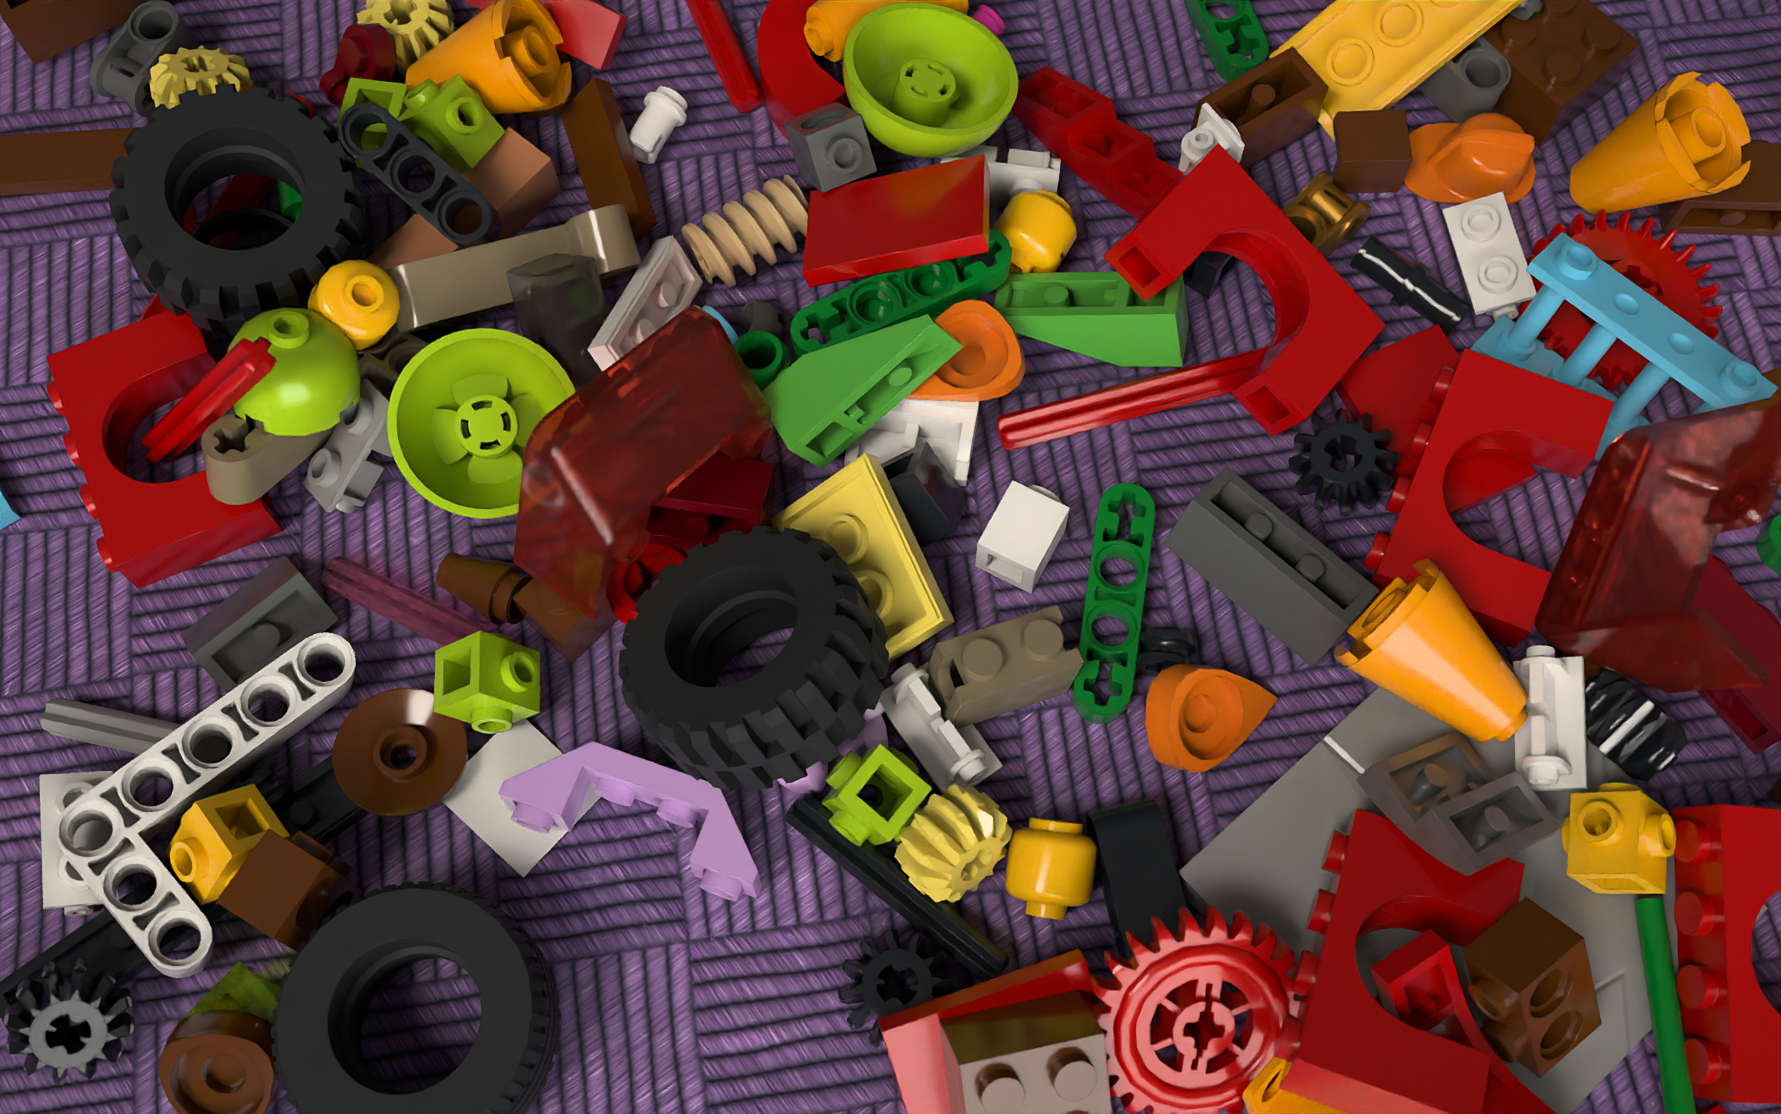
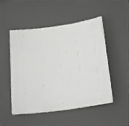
[442,719,601,878]

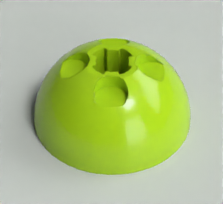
[843,2,1018,159]
[387,328,582,519]

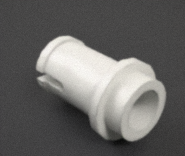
[628,86,687,164]

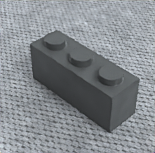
[1163,466,1380,667]

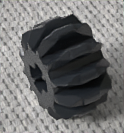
[1288,407,1399,517]
[1585,668,1688,781]
[838,929,957,1048]
[4,957,134,1086]

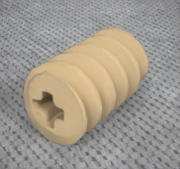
[682,174,809,288]

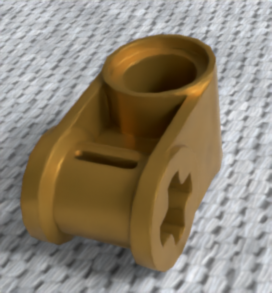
[1282,170,1372,258]

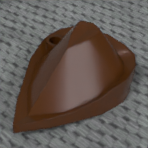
[158,1009,280,1114]

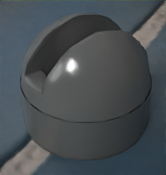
[736,298,786,341]

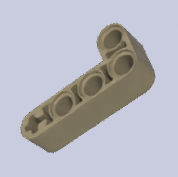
[385,204,642,334]
[201,324,429,505]

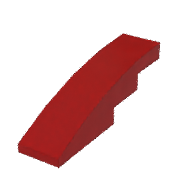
[1011,65,1184,219]

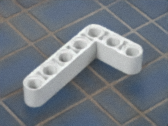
[55,632,356,978]

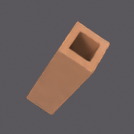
[365,127,562,333]

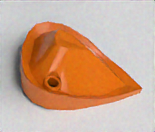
[905,300,1026,402]
[1144,663,1278,772]

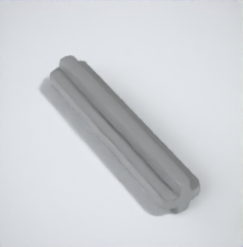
[40,697,232,764]

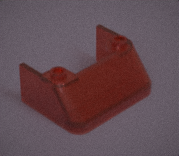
[513,305,774,621]
[1534,395,1781,693]

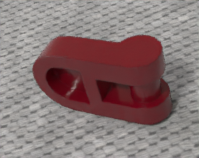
[319,22,396,109]

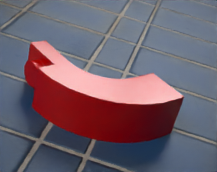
[757,0,848,141]
[1370,929,1557,1114]

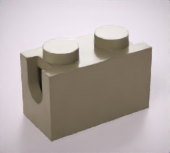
[926,605,1084,730]

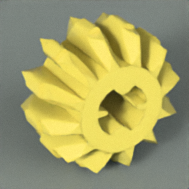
[357,0,456,79]
[149,45,254,109]
[894,783,1013,903]

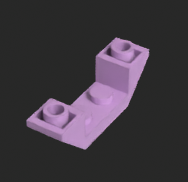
[498,741,762,901]

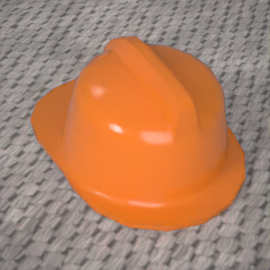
[1403,113,1536,206]

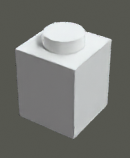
[975,480,1070,593]

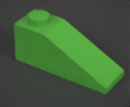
[993,271,1189,367]
[756,314,964,470]

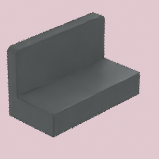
[181,555,339,694]

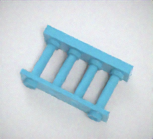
[1470,232,1779,512]

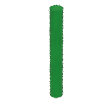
[1633,898,1696,1114]

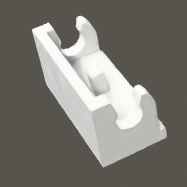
[844,398,979,487]

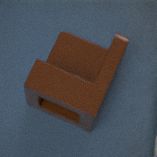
[1331,109,1413,194]

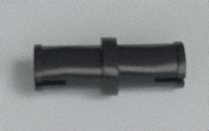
[1349,234,1472,336]

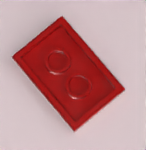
[802,154,990,287]
[1333,324,1537,518]
[877,949,1098,1114]

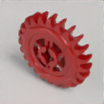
[1519,209,1723,390]
[1085,904,1302,1114]

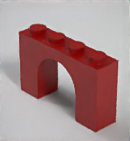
[1103,143,1386,437]
[46,310,283,589]
[1363,348,1615,648]
[1672,804,1781,1104]
[1274,808,1525,1114]

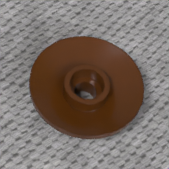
[332,688,468,818]

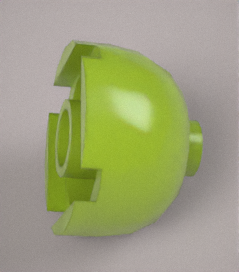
[228,307,361,436]

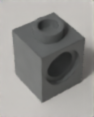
[783,102,877,193]

